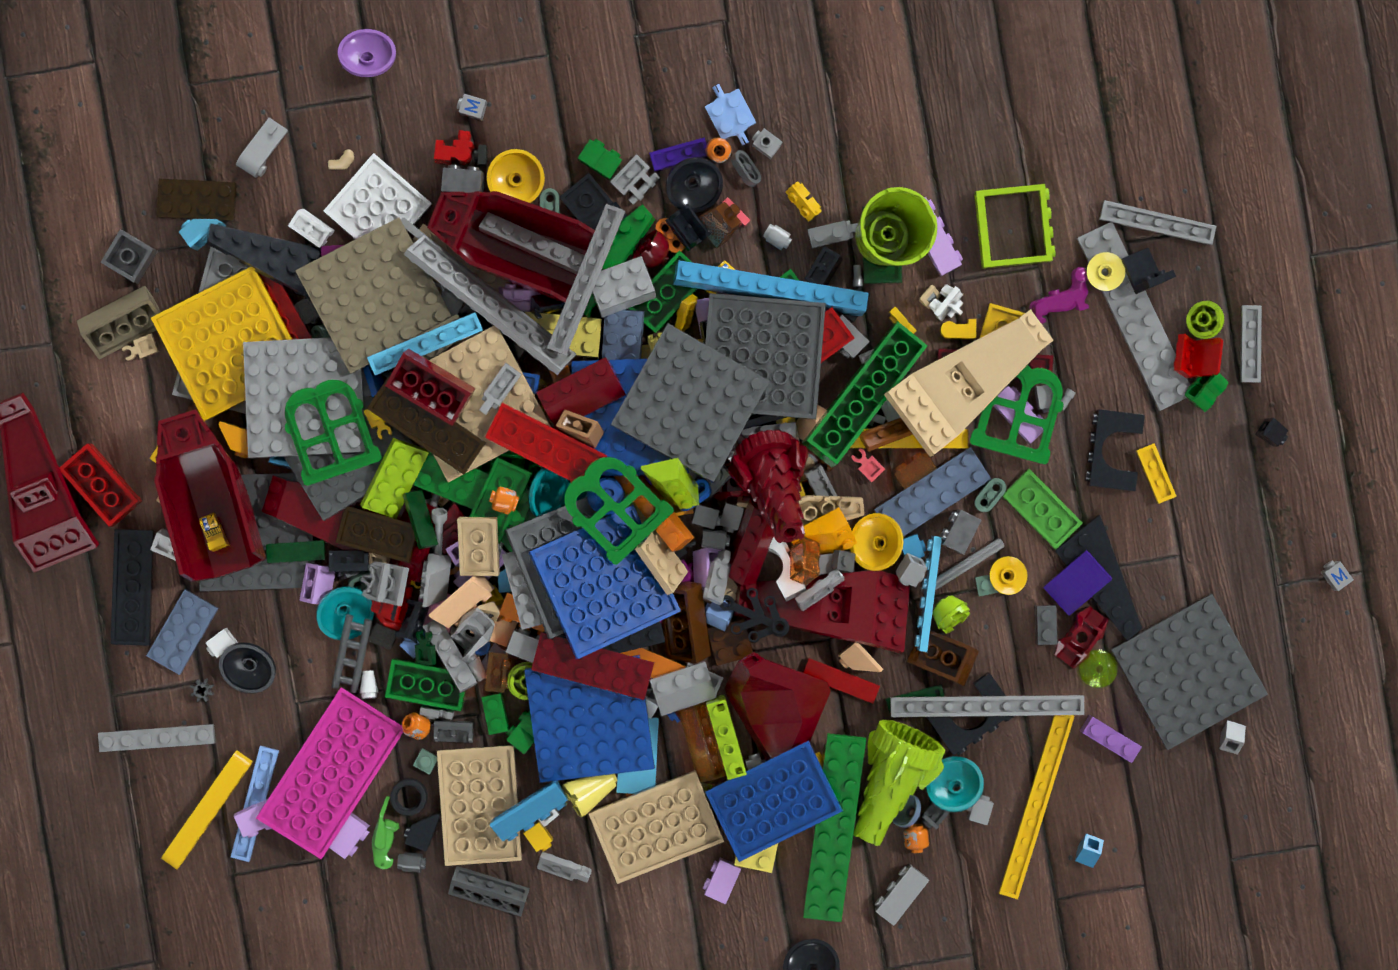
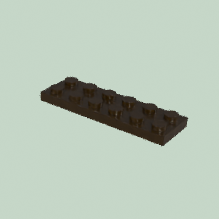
[367,376,487,475]

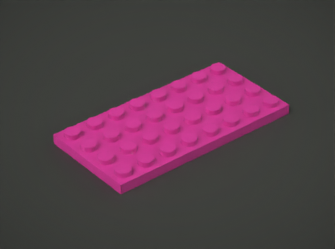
[256,687,403,859]

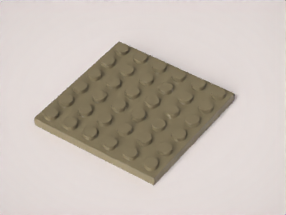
[295,217,452,374]

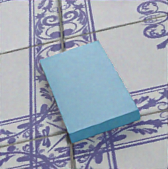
[617,717,659,794]

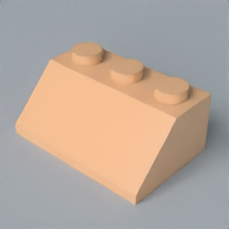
[428,576,495,628]

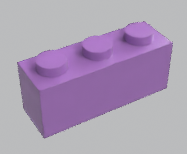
[1080,715,1142,763]

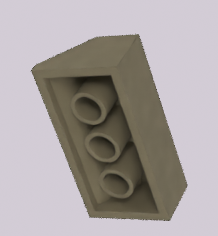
[77,286,161,360]

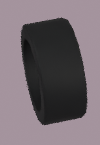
[390,778,428,816]

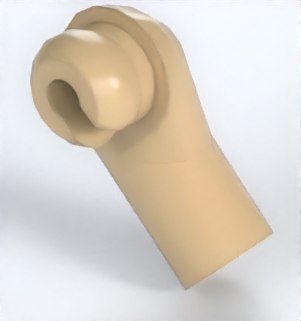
[328,149,354,170]

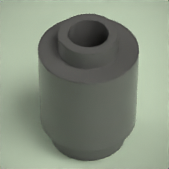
[397,852,426,873]

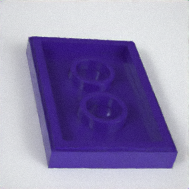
[1043,550,1112,616]

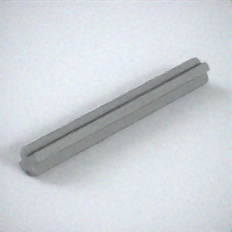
[920,539,1004,595]

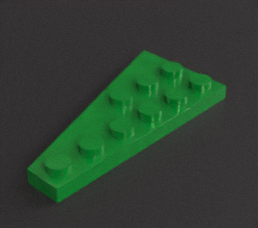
[584,204,655,318]

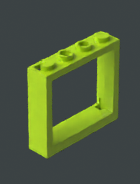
[974,184,1055,269]
[706,694,747,780]

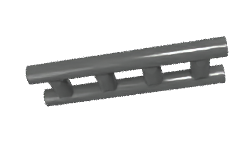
[331,614,372,693]

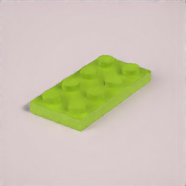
[360,438,429,519]

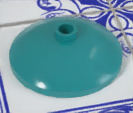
[529,467,571,517]
[316,587,374,640]
[926,756,984,812]

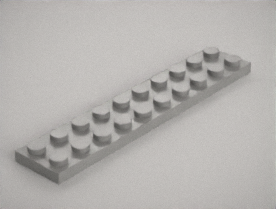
[1077,222,1190,411]
[404,235,576,375]

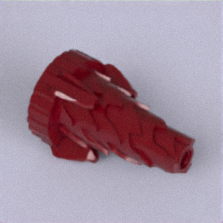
[728,430,808,543]

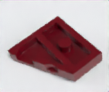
[442,502,466,554]

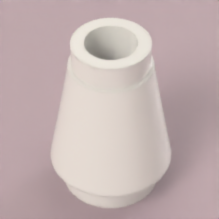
[360,671,379,699]

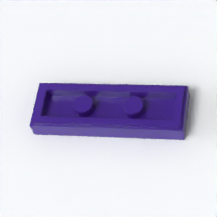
[649,137,707,172]

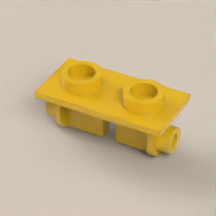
[785,182,822,222]

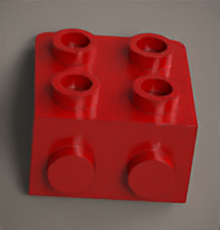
[1174,334,1223,378]

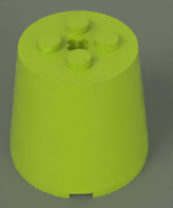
[855,187,937,266]

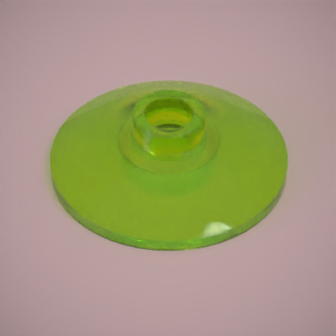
[1079,650,1118,688]

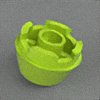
[1186,301,1224,339]
[932,595,970,634]
[507,662,533,700]

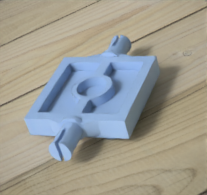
[705,84,756,146]

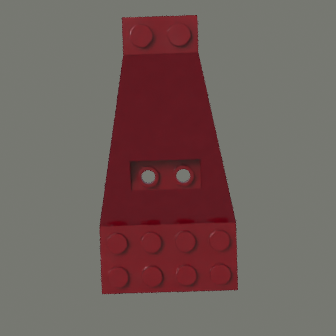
[0,392,99,573]
[262,475,438,582]

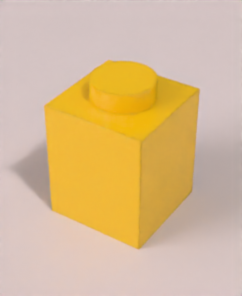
[523,821,553,852]

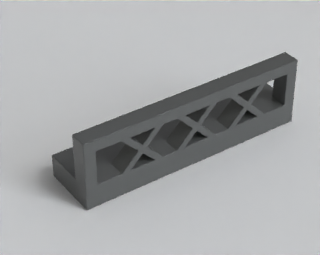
[448,866,530,917]

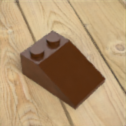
[907,630,979,686]

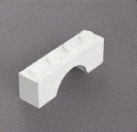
[768,537,808,602]

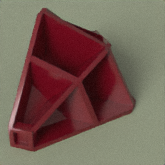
[725,652,831,761]

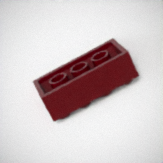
[385,349,476,426]
[536,357,626,430]
[728,498,774,586]

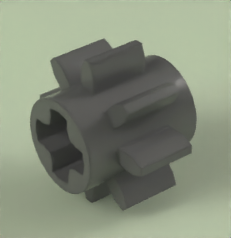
[190,679,215,702]

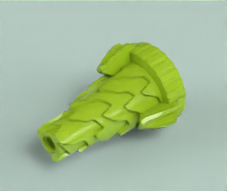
[853,720,945,846]

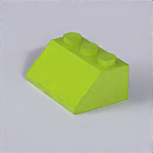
[641,458,699,509]

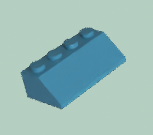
[489,780,569,842]

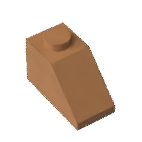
[556,410,604,448]

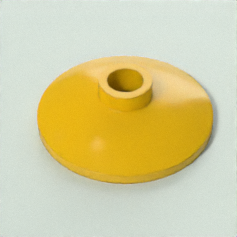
[989,556,1027,595]

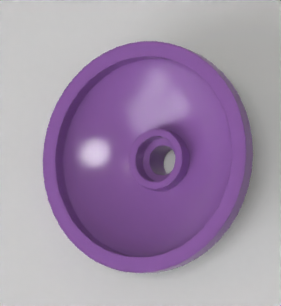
[338,29,396,77]

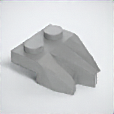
[360,561,409,606]

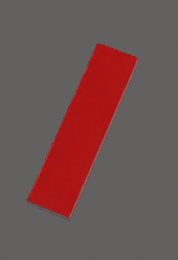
[803,658,880,704]

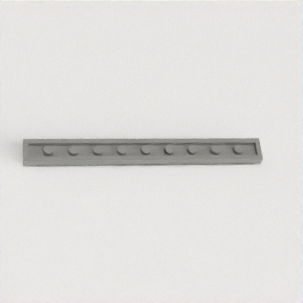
[890,695,1084,717]

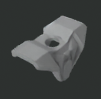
[450,608,495,662]

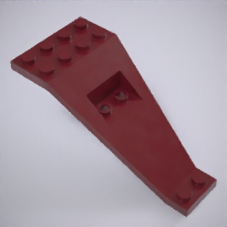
[734,570,910,653]

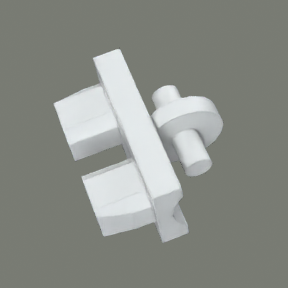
[929,284,963,321]

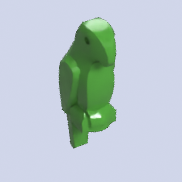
[372,796,400,869]

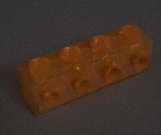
[678,701,726,782]

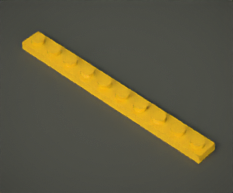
[999,715,1075,899]

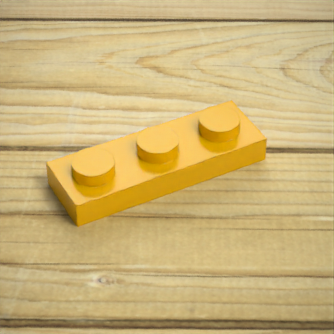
[1136,443,1176,504]

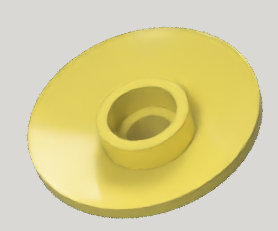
[1087,252,1125,291]

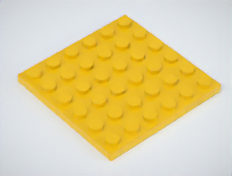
[151,267,292,421]

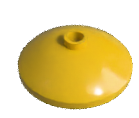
[487,149,545,203]
[850,513,903,571]

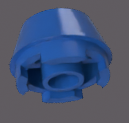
[587,477,625,515]

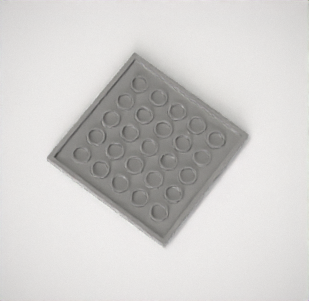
[243,338,365,458]

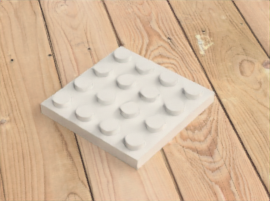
[324,153,432,239]

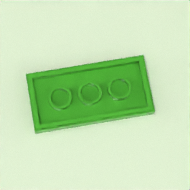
[1002,468,1083,550]

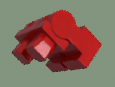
[434,130,474,165]

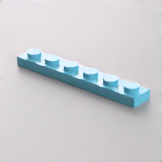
[367,312,483,375]
[915,536,942,652]

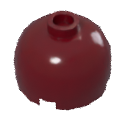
[633,229,669,268]

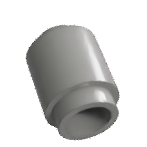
[763,224,792,250]

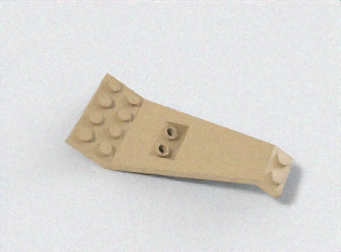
[884,309,1053,457]

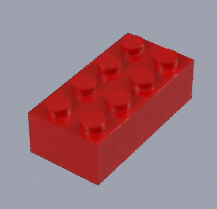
[59,443,142,527]

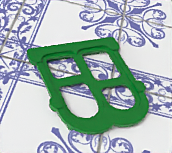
[970,365,1064,465]
[285,380,382,486]
[564,457,674,565]

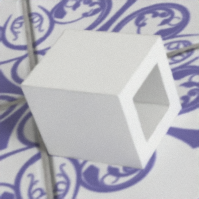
[206,628,238,658]

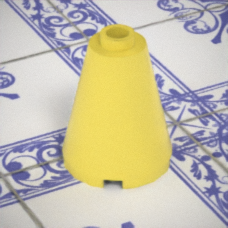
[562,774,618,817]

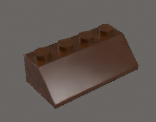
[662,581,711,663]

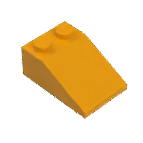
[792,507,857,556]

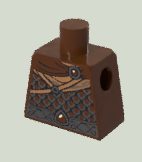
[698,202,741,249]

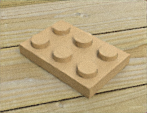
[457,517,500,576]
[635,530,688,595]

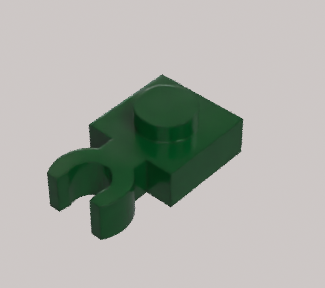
[415,630,436,665]

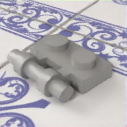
[610,154,660,205]

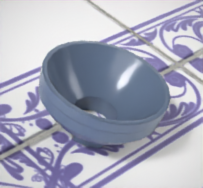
[892,795,921,828]

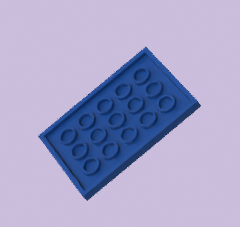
[705,741,843,862]

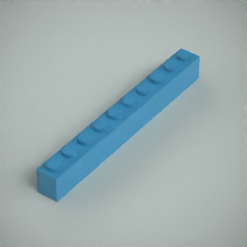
[673,260,869,316]

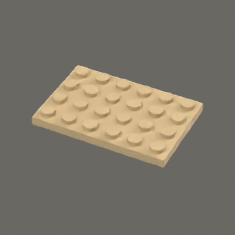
[437,745,522,866]
[589,770,724,884]

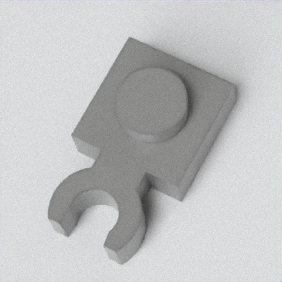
[420,704,455,720]

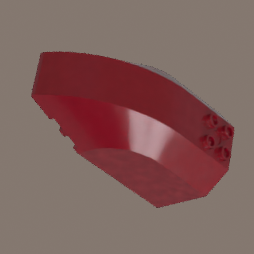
[427,191,595,303]
[155,409,266,582]

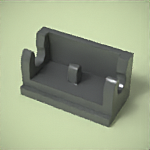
[434,720,474,743]

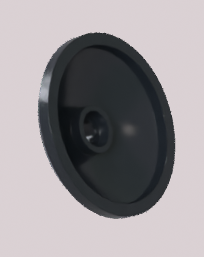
[666,157,723,213]
[219,642,276,693]
[783,939,840,970]

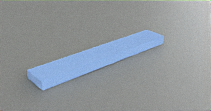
[231,746,279,862]

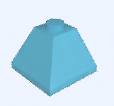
[179,219,226,251]

